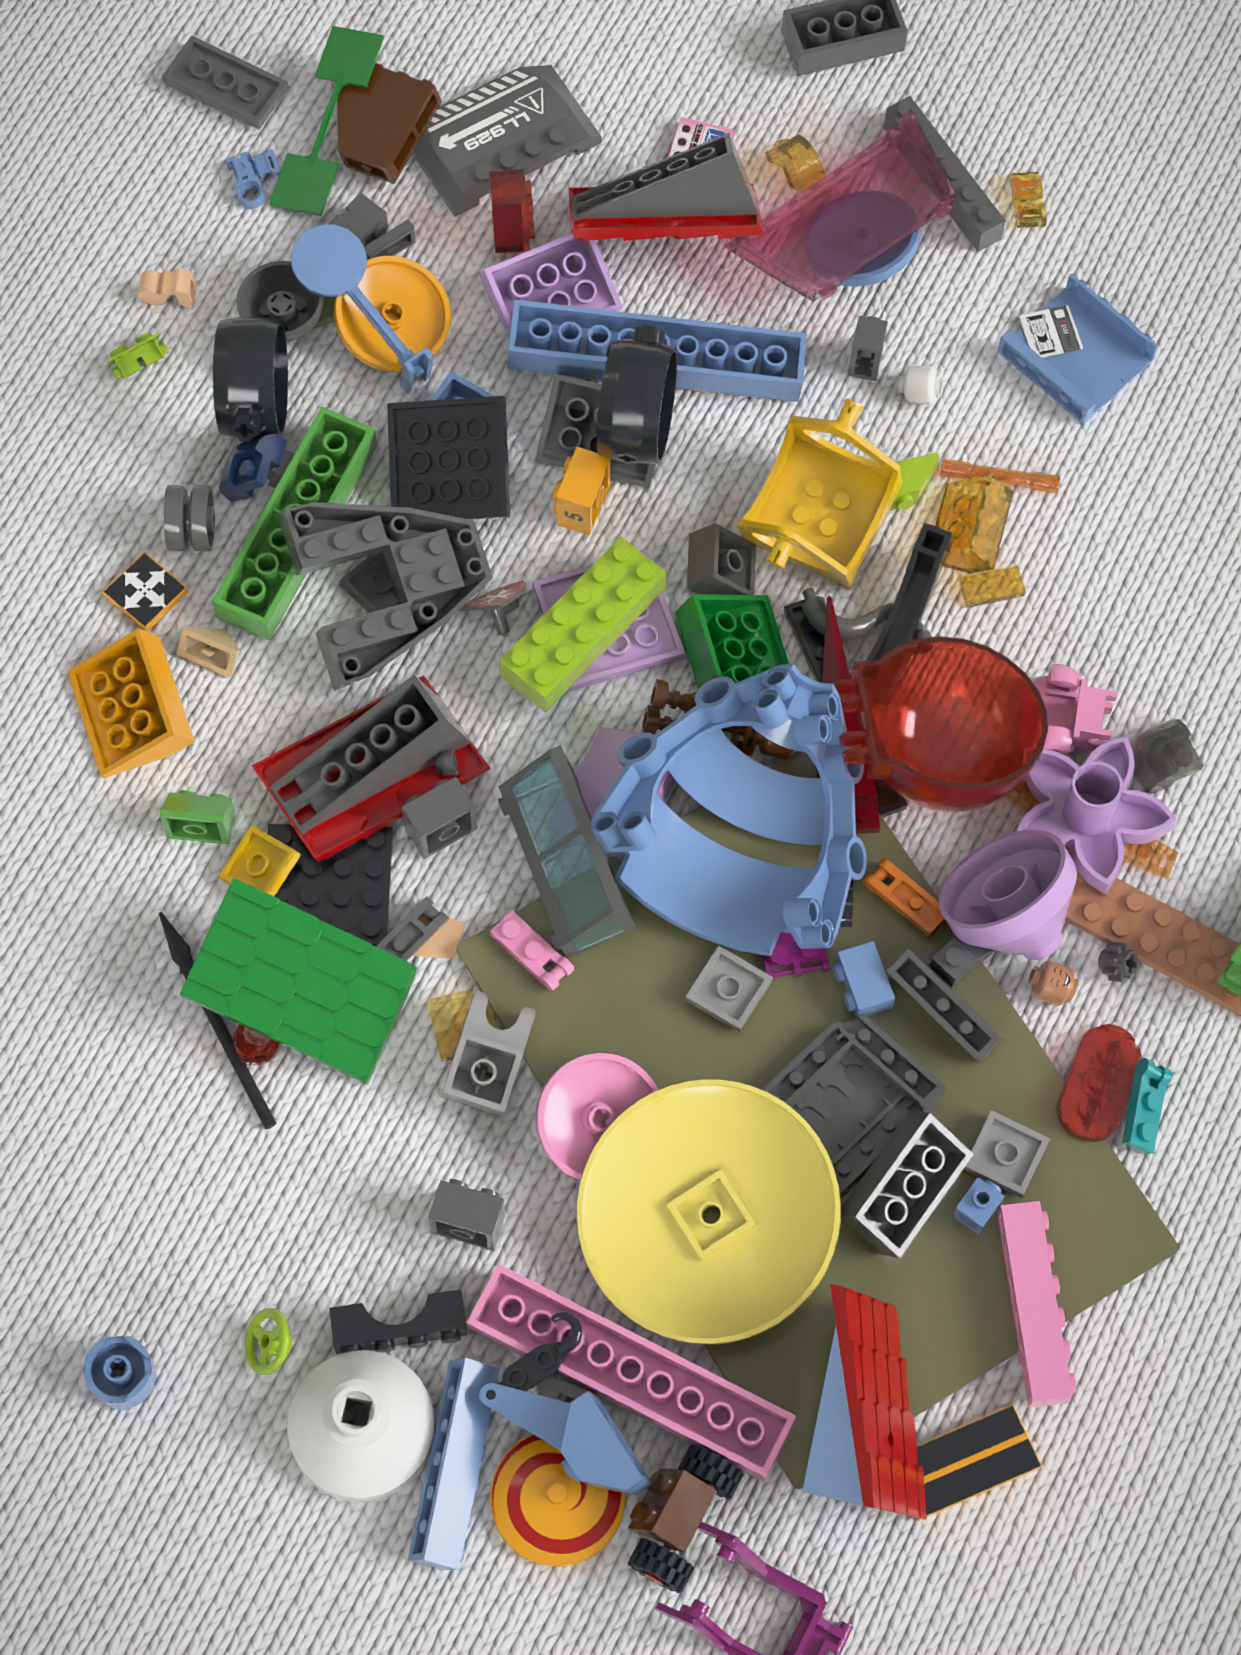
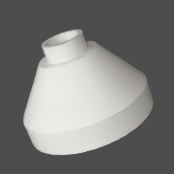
[287,1351,435,1502]

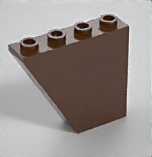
[337,63,442,184]

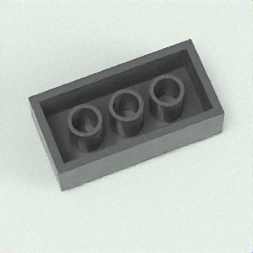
[781,0,908,76]
[841,1111,973,1258]

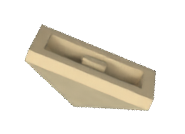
[176,626,240,678]

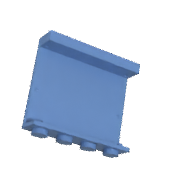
[997,273,1158,425]

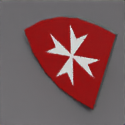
[459,580,527,635]

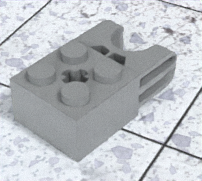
[440,990,536,1117]

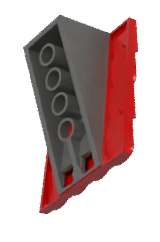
[569,132,764,241]
[251,675,491,862]

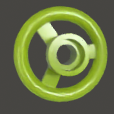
[245,1308,292,1375]

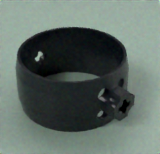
[213,317,288,442]
[597,325,677,464]

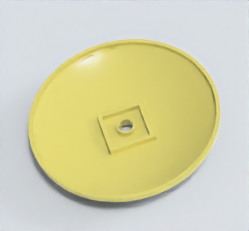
[577,1080,841,1344]

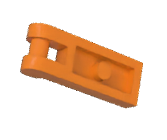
[862,858,945,938]

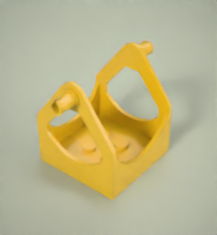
[737,399,903,589]

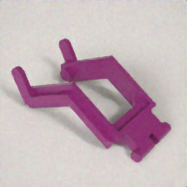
[655,1522,854,1655]

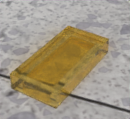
[959,565,1026,608]

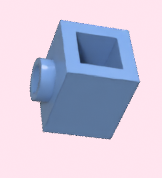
[952,1178,1005,1235]

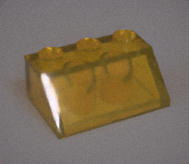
[935,474,1014,574]

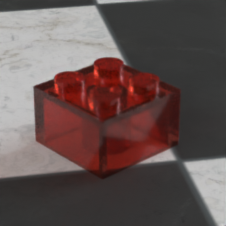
[489,169,535,253]

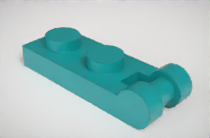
[1122,1058,1172,1154]

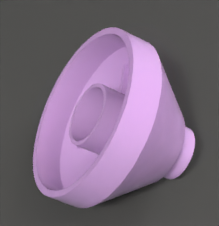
[939,829,1077,960]

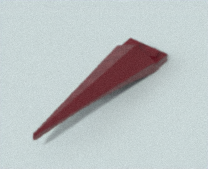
[817,595,880,834]

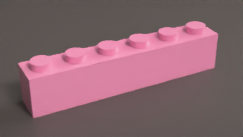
[997,1201,1076,1408]

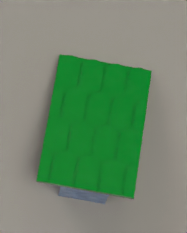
[180,878,419,1085]

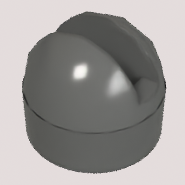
[434,750,458,776]

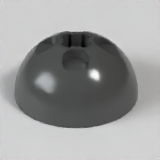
[236,261,324,342]

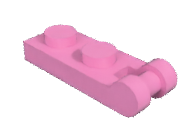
[490,910,575,992]

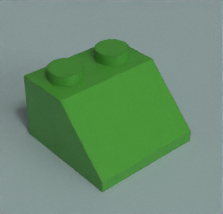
[160,790,235,845]

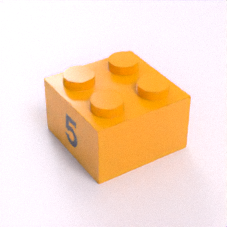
[552,447,610,535]

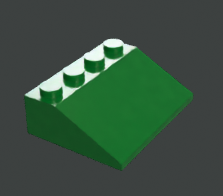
[675,594,789,689]

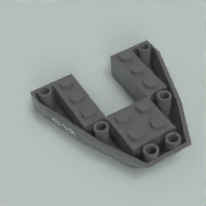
[278,502,493,691]

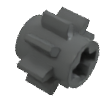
[1098,942,1138,982]

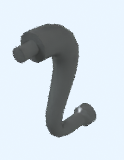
[802,588,933,648]

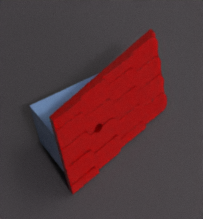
[802,1284,927,1520]

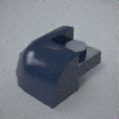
[219,434,287,502]

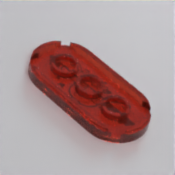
[1057,1024,1142,1142]

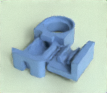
[226,149,281,209]

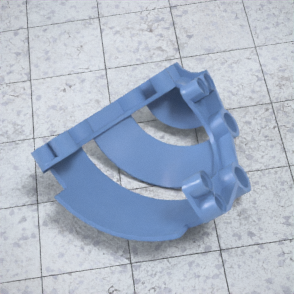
[590,664,867,956]

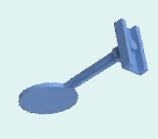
[291,224,434,394]

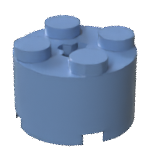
[84,1336,157,1411]

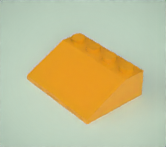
[67,628,195,778]

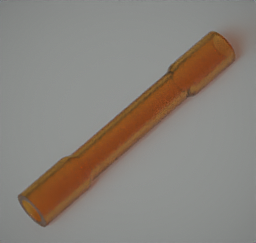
[940,458,1061,493]

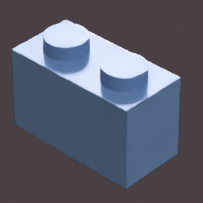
[832,941,895,1019]

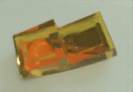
[1010,172,1047,228]

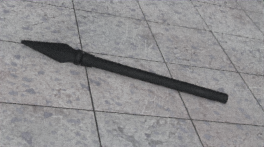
[159,912,277,1129]

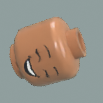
[1028,960,1078,1006]

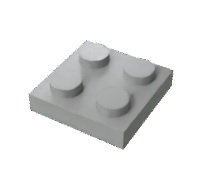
[685,946,773,1033]
[963,1110,1050,1198]

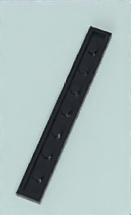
[783,599,908,818]

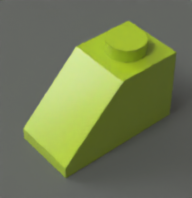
[889,452,939,510]

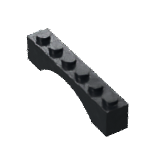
[856,523,953,706]

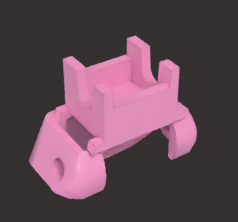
[1021,664,1118,756]

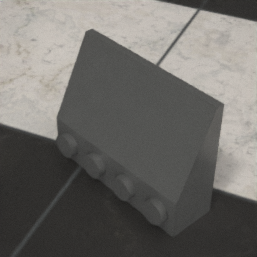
[535,374,657,488]

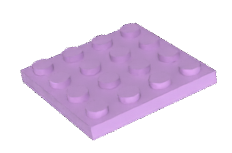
[533,549,685,691]

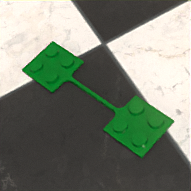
[269,26,384,216]

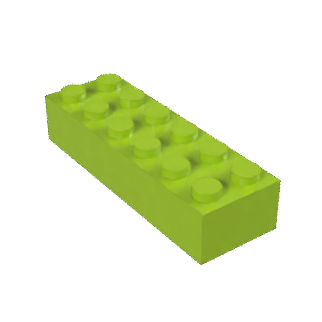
[499,536,667,713]

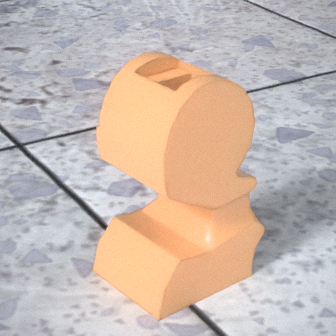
[138,268,196,309]

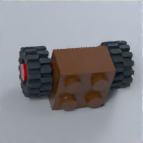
[627,1444,744,1593]

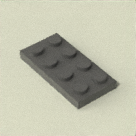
[162,36,289,130]

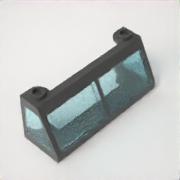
[498,745,637,958]

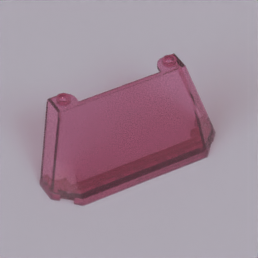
[725,109,956,302]

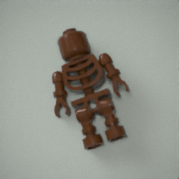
[642,675,796,759]

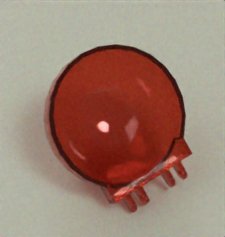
[831,636,1048,813]

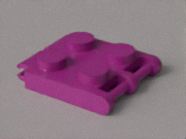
[762,932,829,981]

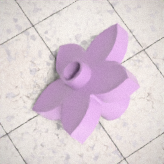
[1017,736,1177,894]

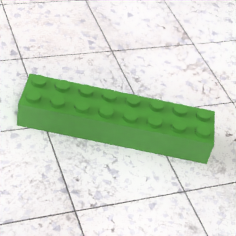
[212,407,377,640]

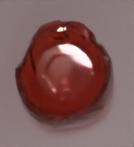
[233,1024,282,1066]

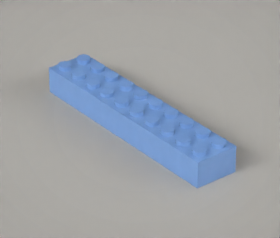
[507,300,807,402]

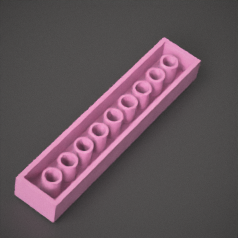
[467,1264,796,1482]

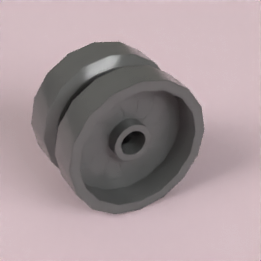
[164,485,215,552]

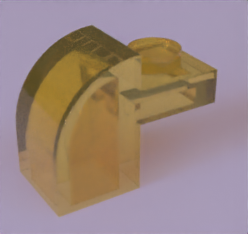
[765,134,827,193]

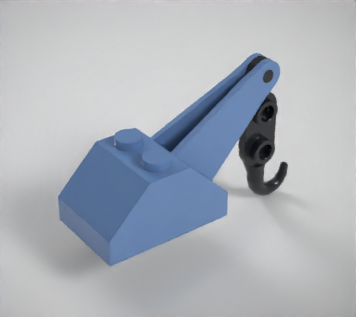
[479,1312,652,1496]

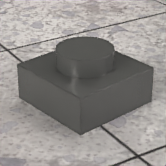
[268,449,294,488]

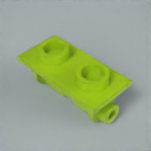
[106,332,169,380]

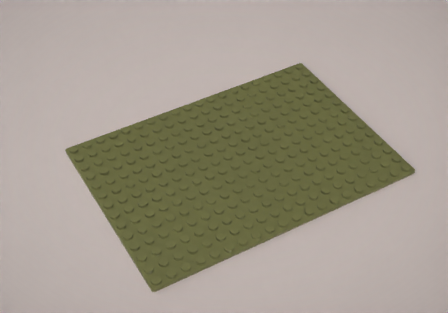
[457,751,1179,1489]

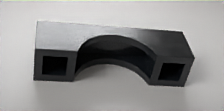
[329,1289,467,1354]

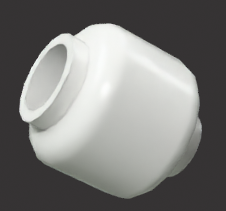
[898,366,943,404]

